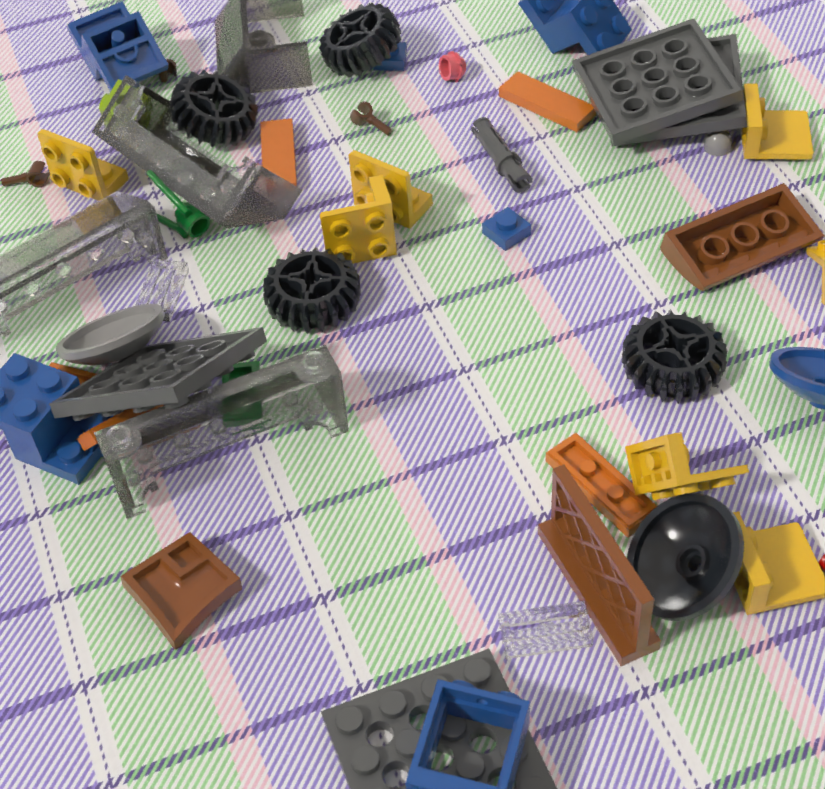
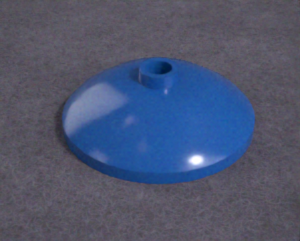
[769,347,825,409]

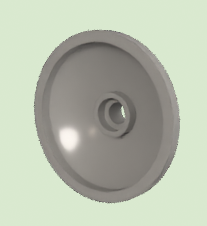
[56,304,165,366]

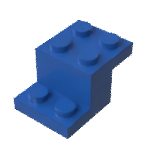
[518,0,632,55]
[67,1,168,92]
[0,353,121,485]

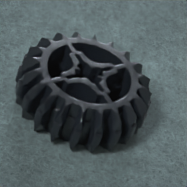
[319,3,402,78]
[169,69,258,149]
[263,246,361,334]
[622,309,727,404]

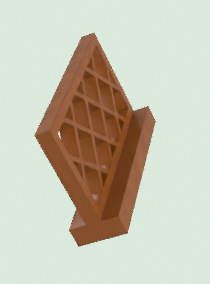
[538,465,661,667]

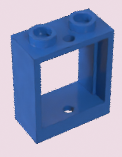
[405,679,530,789]

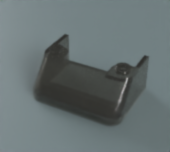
[215,0,313,93]

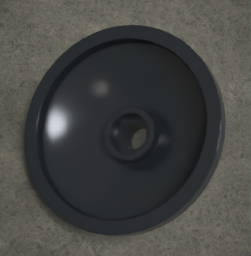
[627,493,744,621]

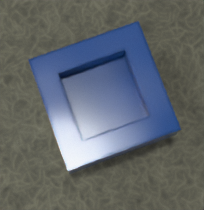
[373,42,407,71]
[482,207,531,251]

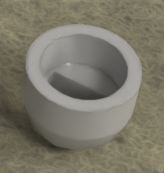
[704,130,732,156]

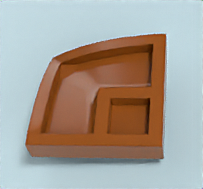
[120,532,242,650]

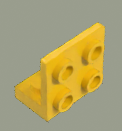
[741,84,814,160]
[37,129,129,203]
[348,150,433,229]
[320,175,397,264]
[625,432,749,500]
[733,511,825,615]

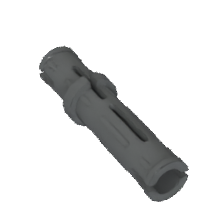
[471,117,533,193]

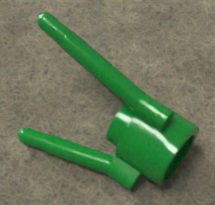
[147,170,212,239]

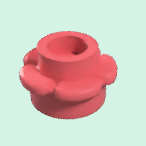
[439,51,466,82]

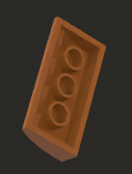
[660,183,825,291]

